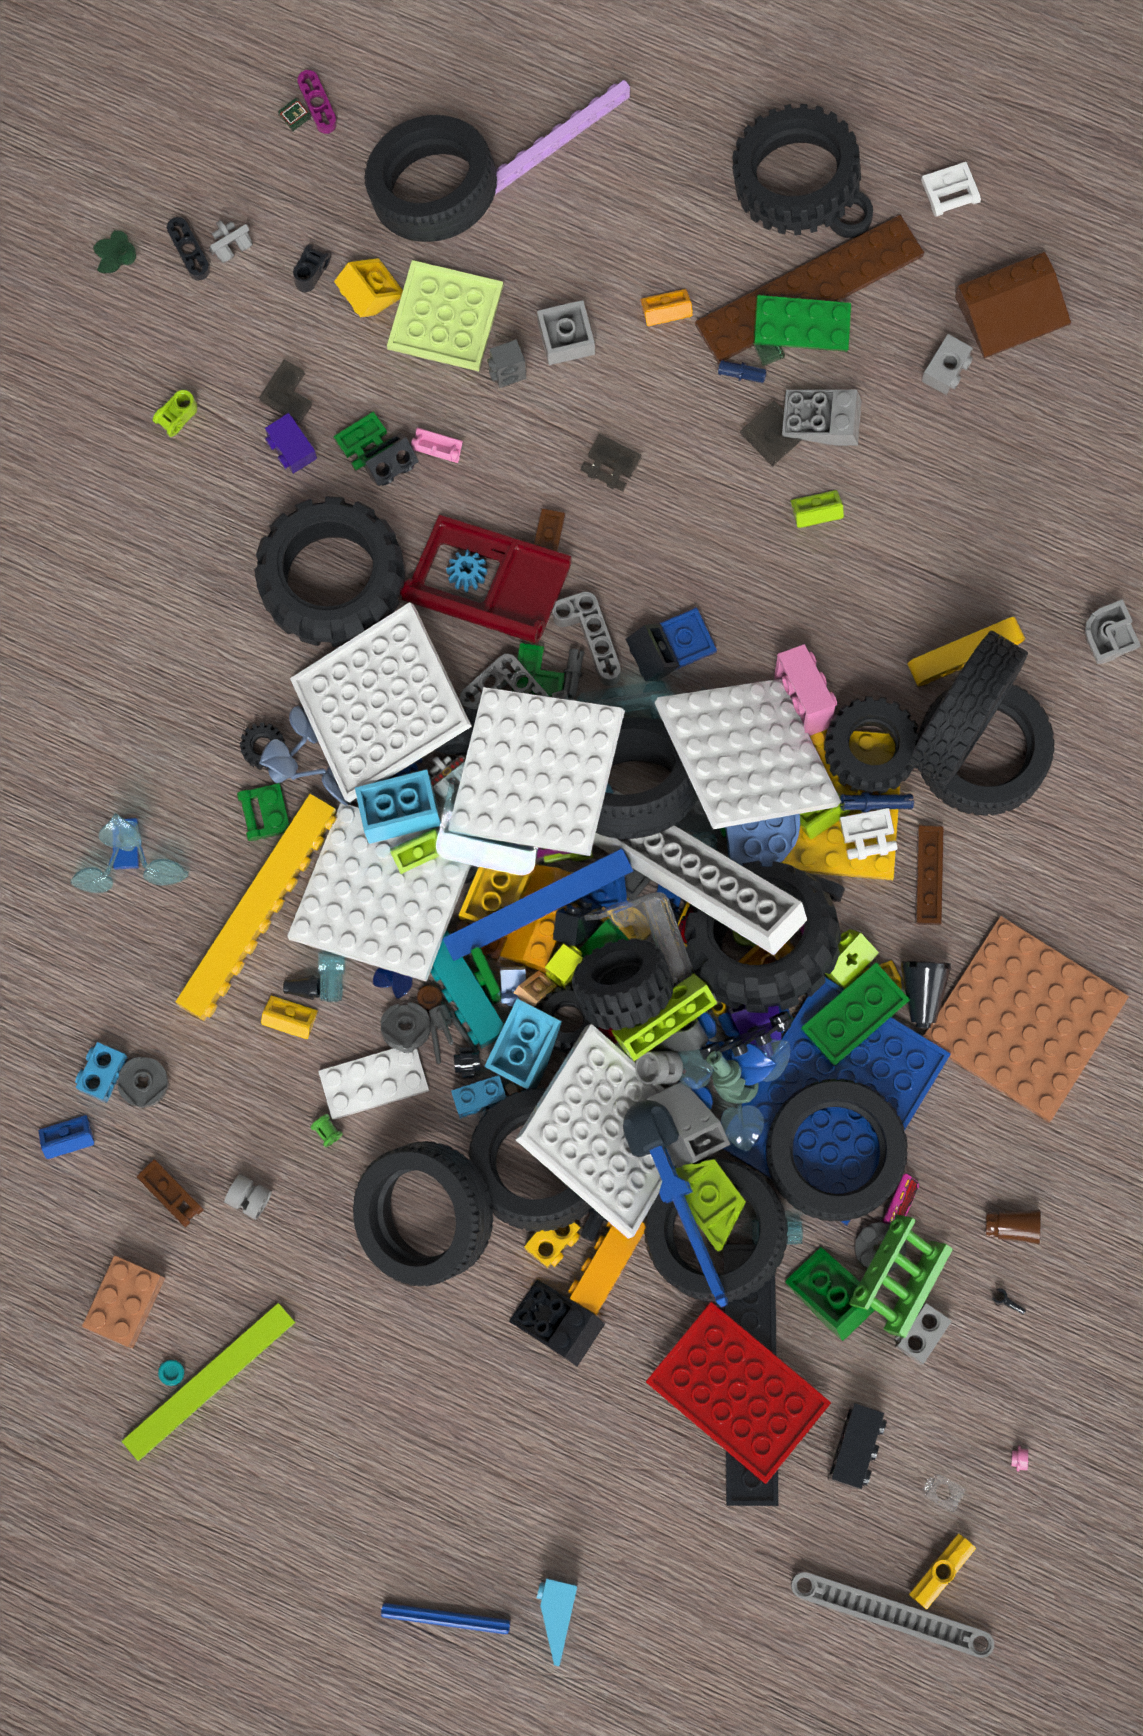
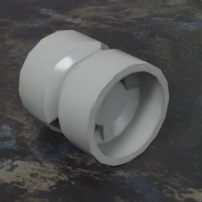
[635,1051,683,1085]
[224,1174,272,1220]

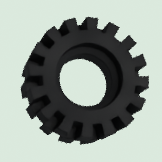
[240,722,286,770]

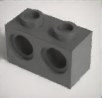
[487,339,526,388]

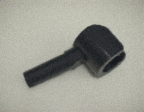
[992,1288,1026,1315]

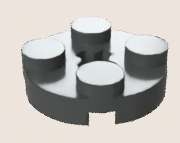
[381,1003,431,1053]
[118,1057,169,1108]
[854,1222,906,1273]

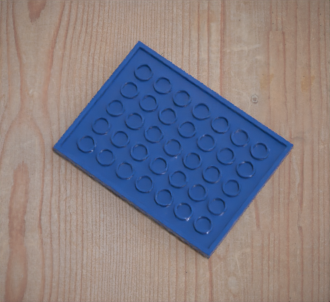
[722,977,951,1226]

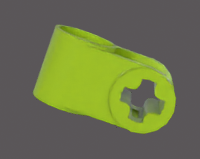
[152,390,198,437]

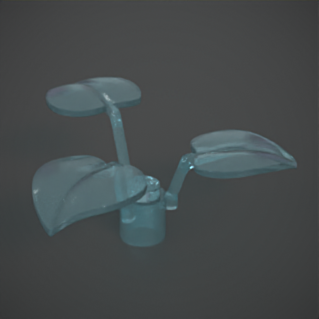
[71,813,189,893]
[677,1039,790,1151]

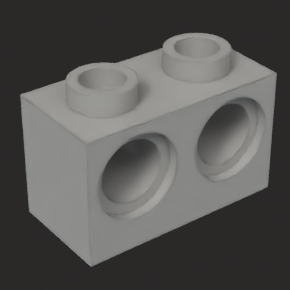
[895,1303,952,1365]

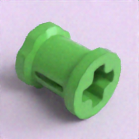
[310,1114,343,1148]

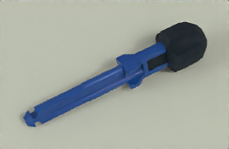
[623,1100,727,1307]

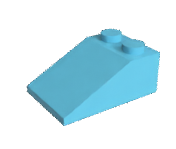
[484,999,562,1089]
[537,1578,578,1666]

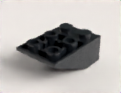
[509,1279,605,1367]

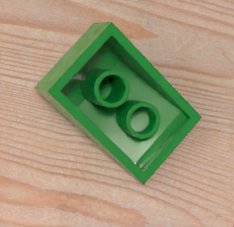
[785,1247,875,1342]

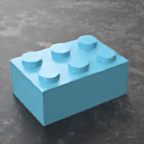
[355,770,442,844]

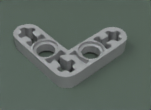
[460,654,549,710]

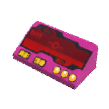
[883,1173,919,1224]

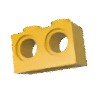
[524,1222,581,1269]

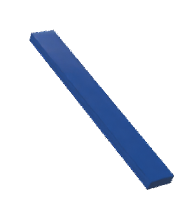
[442,849,634,961]

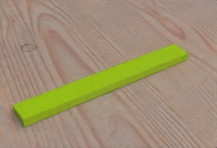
[121,1303,296,1461]

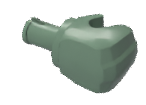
[707,1051,758,1104]

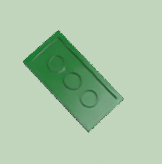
[753,295,851,352]
[801,963,910,1067]

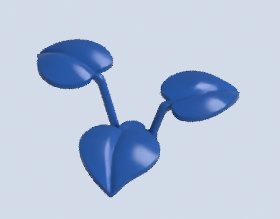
[677,1012,777,1110]

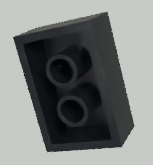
[828,1403,887,1490]

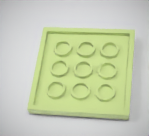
[387,260,504,371]

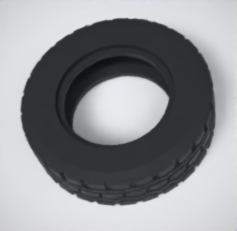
[909,631,1028,786]

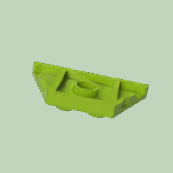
[675,1159,746,1252]

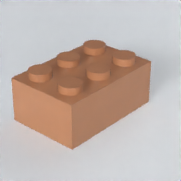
[82,1255,165,1349]

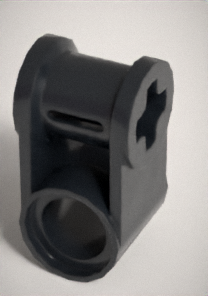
[293,244,331,292]

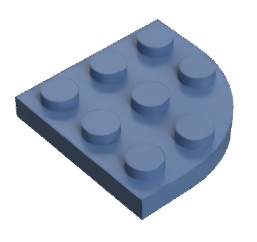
[725,814,800,867]

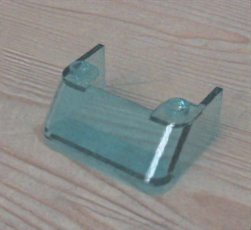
[436,778,539,875]

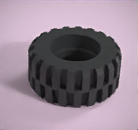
[824,696,921,795]
[572,938,674,1030]

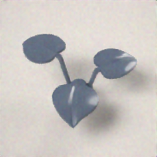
[259,706,351,806]

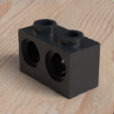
[359,432,419,486]

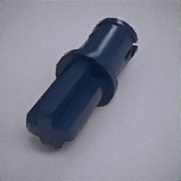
[718,360,767,383]

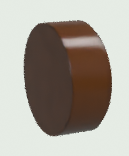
[417,985,442,1011]

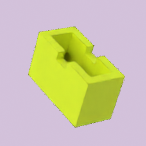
[545,944,583,989]

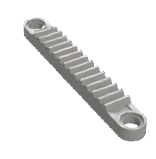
[791,1572,994,1658]

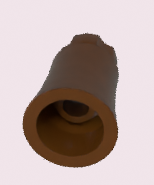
[986,1209,1041,1245]

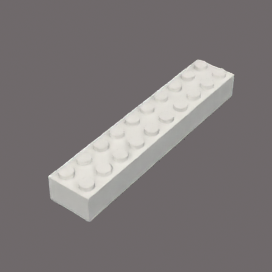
[593,791,807,955]

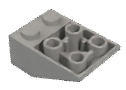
[782,390,862,446]
[645,1081,730,1168]

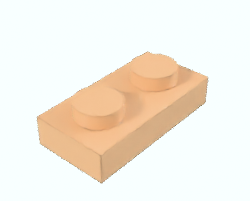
[514,971,558,1007]

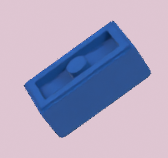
[38,1115,94,1159]

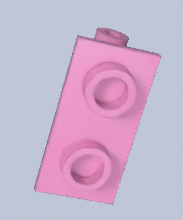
[411,427,463,463]

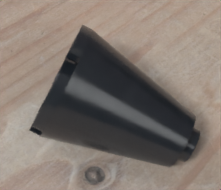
[901,961,951,1028]

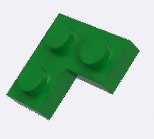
[512,643,564,697]

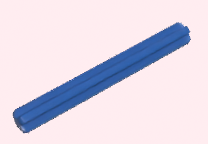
[381,1603,510,1634]

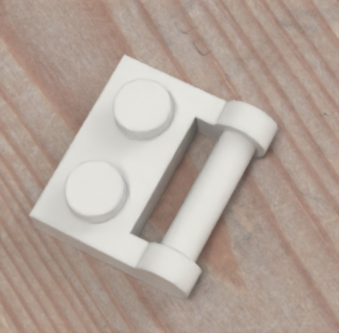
[921,162,981,217]

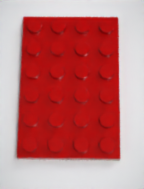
[645,1302,831,1484]

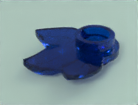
[373,967,413,999]

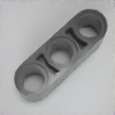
[650,1018,708,1052]

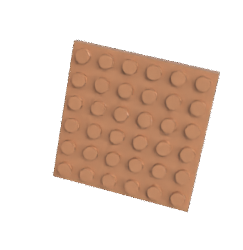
[923,916,1129,1123]

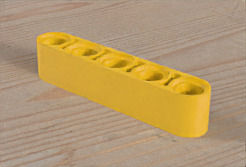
[907,617,1025,686]

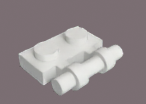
[840,808,897,860]

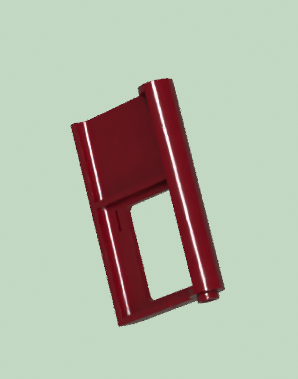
[400,515,572,644]

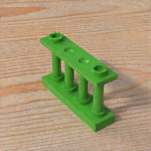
[849,1215,953,1338]

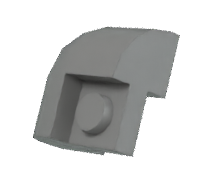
[1085,599,1141,664]

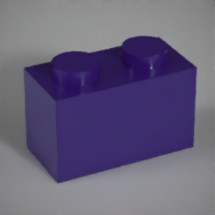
[264,413,317,474]

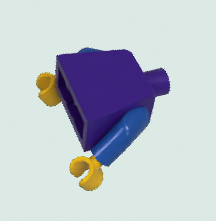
[711,1002,790,1058]

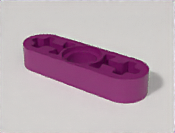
[297,70,337,134]

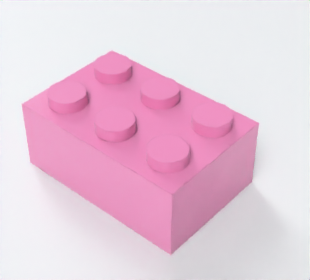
[774,644,837,736]

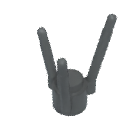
[428,1005,480,1064]

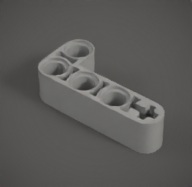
[552,592,621,686]

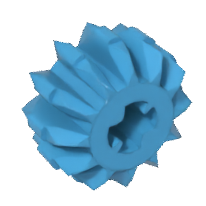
[446,550,488,592]

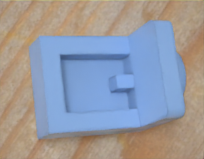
[500,967,526,1006]

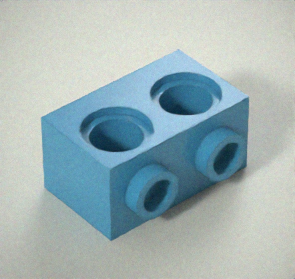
[75,1042,128,1103]
[451,1075,506,1119]

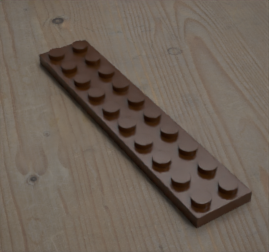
[695,214,924,364]

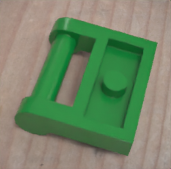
[237,783,290,841]

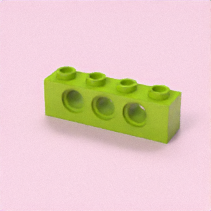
[612,974,717,1061]

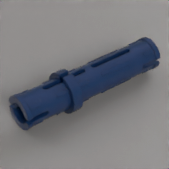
[840,792,914,812]

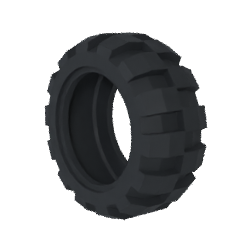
[254,496,405,647]
[684,861,841,1013]

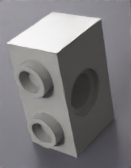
[922,334,973,395]

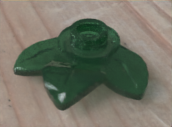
[93,230,136,274]

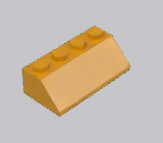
[500,865,573,974]

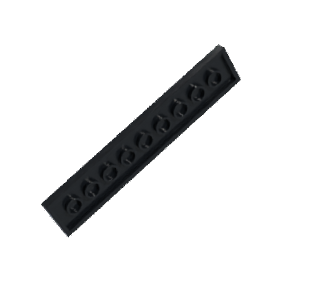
[723,1244,779,1506]

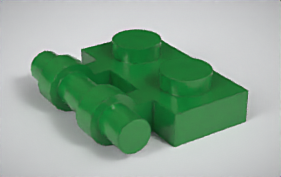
[333,411,387,471]

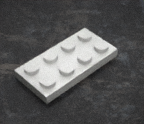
[318,1048,429,1120]

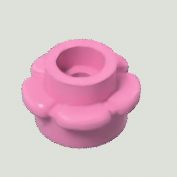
[1012,1446,1028,1472]

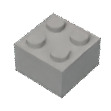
[537,300,595,365]

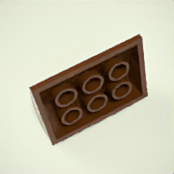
[955,252,1071,359]

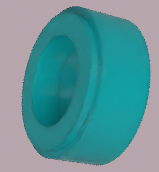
[158,1360,185,1386]

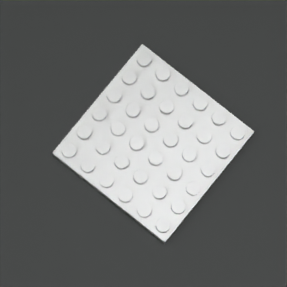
[290,602,472,802]
[655,679,841,829]
[448,687,625,856]
[287,803,478,982]
[515,1024,675,1238]

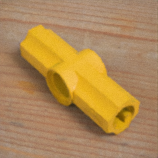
[908,1533,976,1610]

